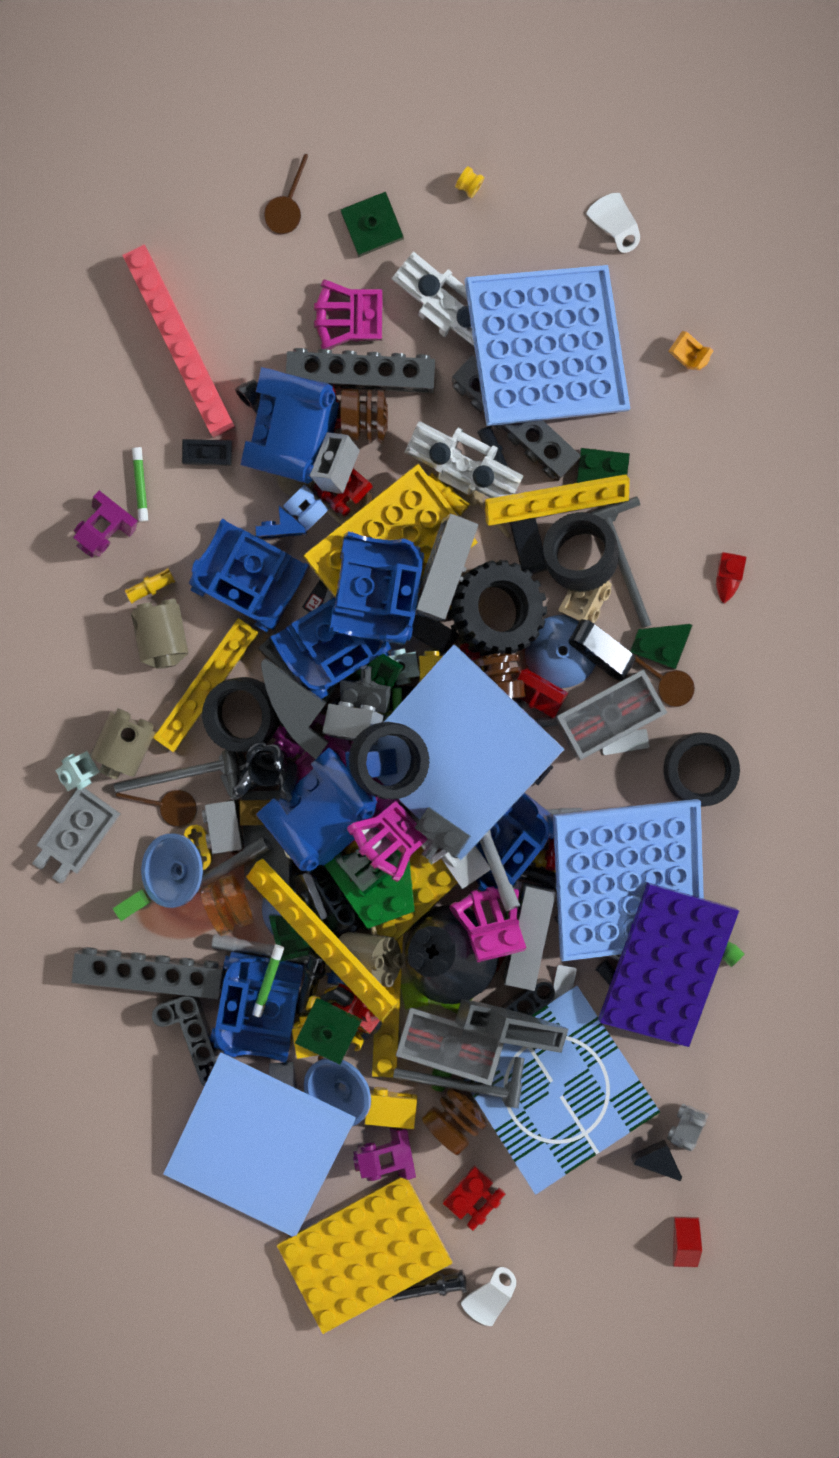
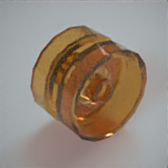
[199,873,254,937]

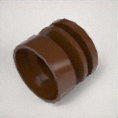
[341,390,388,443]
[473,653,526,699]
[422,1088,487,1155]

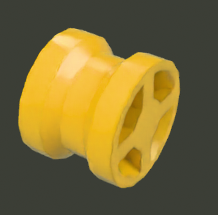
[455,166,485,198]

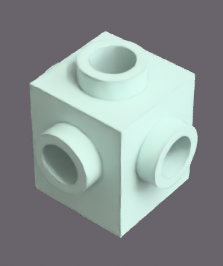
[388,649,420,685]
[55,751,99,791]

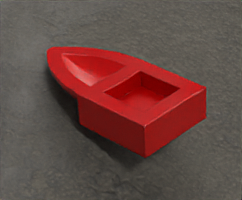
[716,552,747,603]

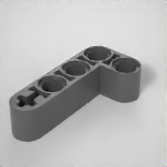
[152,995,219,1086]

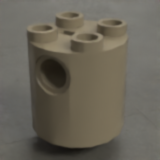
[131,599,188,669]
[90,708,156,779]
[335,932,406,987]

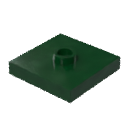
[340,191,404,257]
[295,998,362,1065]

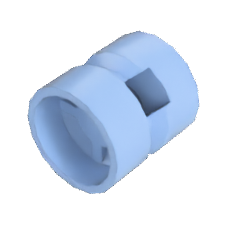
[282,484,329,531]

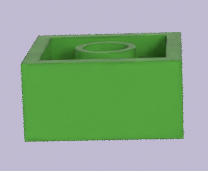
[113,889,151,921]

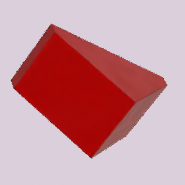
[673,1217,702,1267]

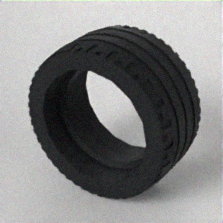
[543,512,619,592]
[202,677,280,752]
[349,722,430,800]
[663,732,740,807]

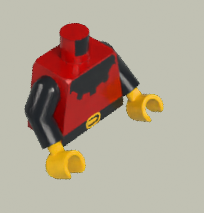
[305,983,382,1051]

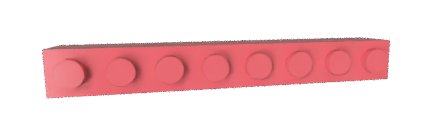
[123,244,235,438]

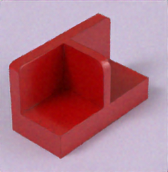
[517,668,569,718]

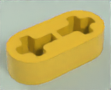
[184,824,212,870]

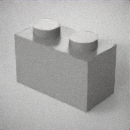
[310,432,360,494]
[322,701,383,745]
[202,799,243,854]

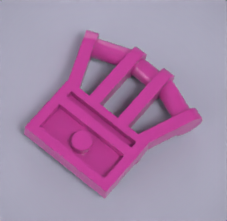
[314,279,383,350]
[347,801,428,882]
[449,886,526,962]

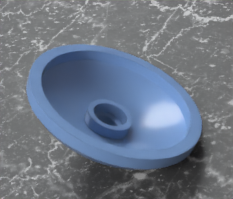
[525,615,596,688]
[141,834,203,908]
[304,1058,371,1126]

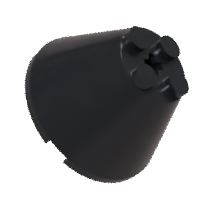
[404,905,499,1004]

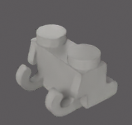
[667,1103,709,1151]

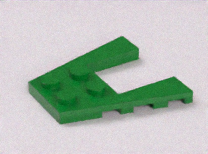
[325,849,415,929]

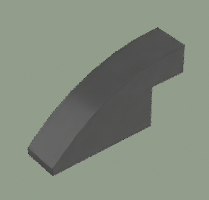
[261,659,329,759]
[455,999,568,1053]

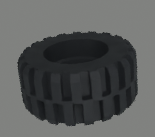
[448,560,547,656]

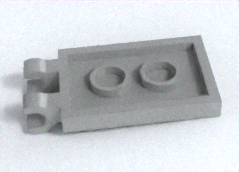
[32,788,121,883]

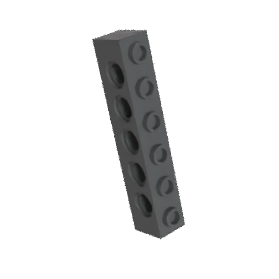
[286,348,435,393]
[452,355,581,480]
[71,947,224,999]

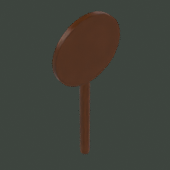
[264,154,308,234]
[634,655,695,707]
[115,790,197,826]

